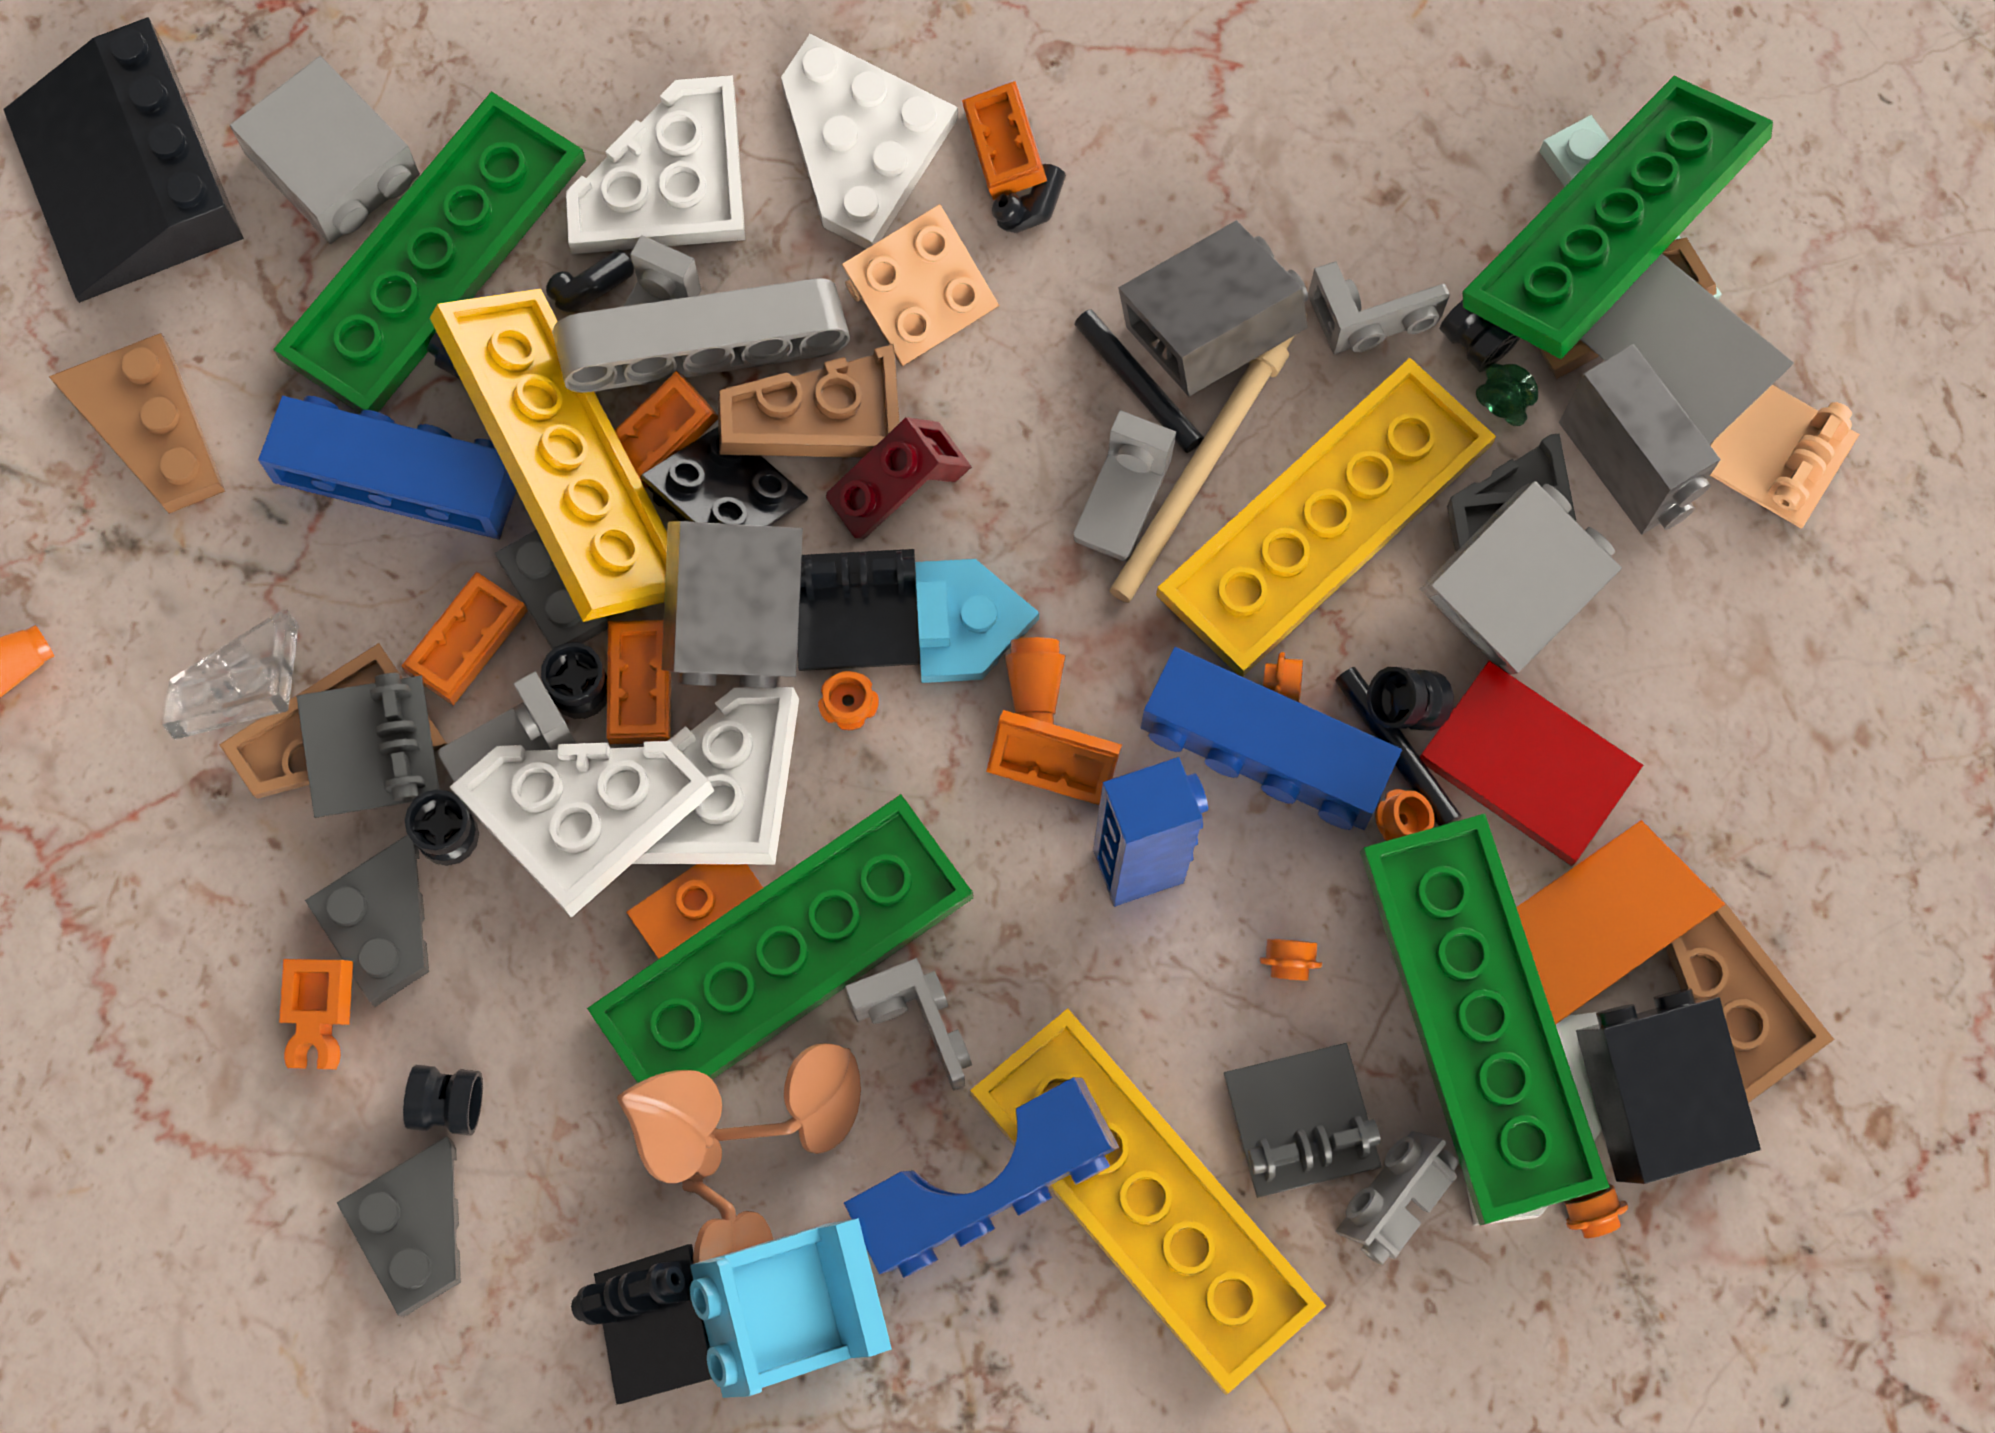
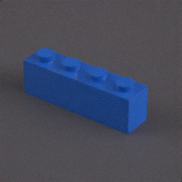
[258,396,516,540]
[1141,647,1402,831]
[1093,757,1208,907]

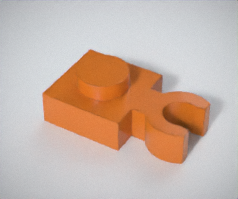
[279,959,353,1070]

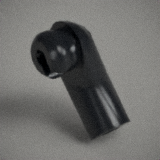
[992,164,1066,233]
[546,250,634,312]

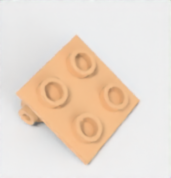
[841,204,999,366]
[1710,385,1860,529]

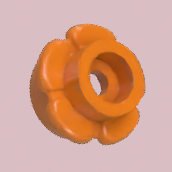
[1263,652,1303,703]
[818,671,879,730]
[1375,789,1434,841]
[1259,939,1322,980]
[1564,1184,1628,1238]

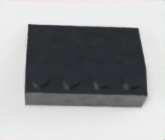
[3,17,244,303]

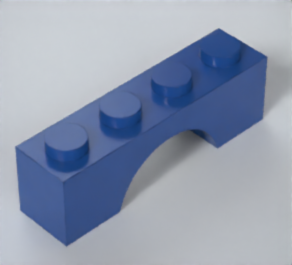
[844,1077,1119,1278]

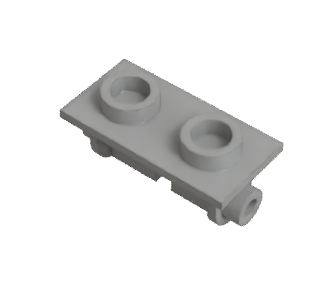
[1336,1131,1459,1265]

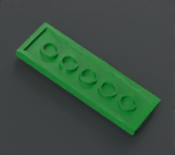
[1462,76,1773,359]
[273,91,586,413]
[587,794,973,1083]
[1360,813,1610,1226]

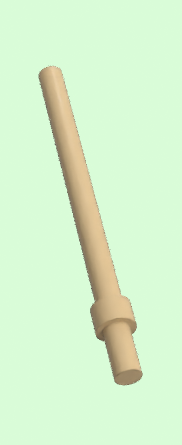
[1109,314,1307,603]

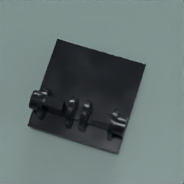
[641,426,808,526]
[798,549,920,671]
[571,1244,712,1405]

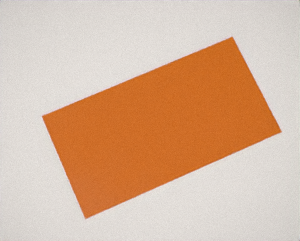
[1516,820,1725,1025]

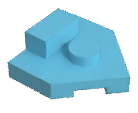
[915,559,1039,683]

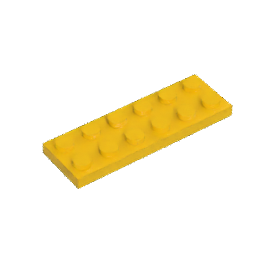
[430,289,667,622]
[1156,358,1496,677]
[970,1008,1326,1395]

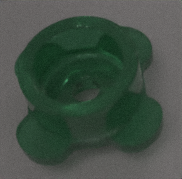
[1476,364,1538,426]

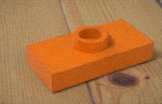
[962,81,1047,201]
[614,371,718,489]
[401,571,528,706]
[606,620,671,744]
[986,710,1122,805]
[626,864,764,959]

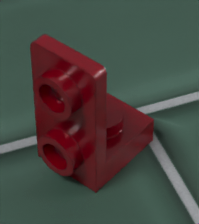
[826,417,972,539]

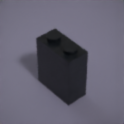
[1576,988,1761,1184]

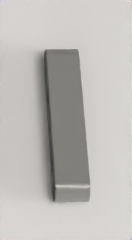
[552,278,850,393]

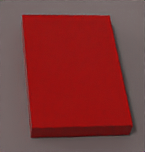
[1420,661,1644,866]

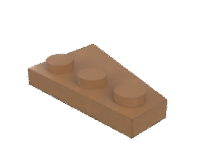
[717,344,900,458]

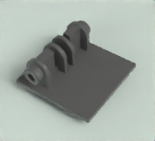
[296,673,440,818]
[1223,1043,1382,1198]

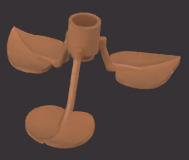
[617,1043,861,1264]

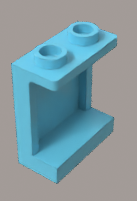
[690,1218,892,1398]

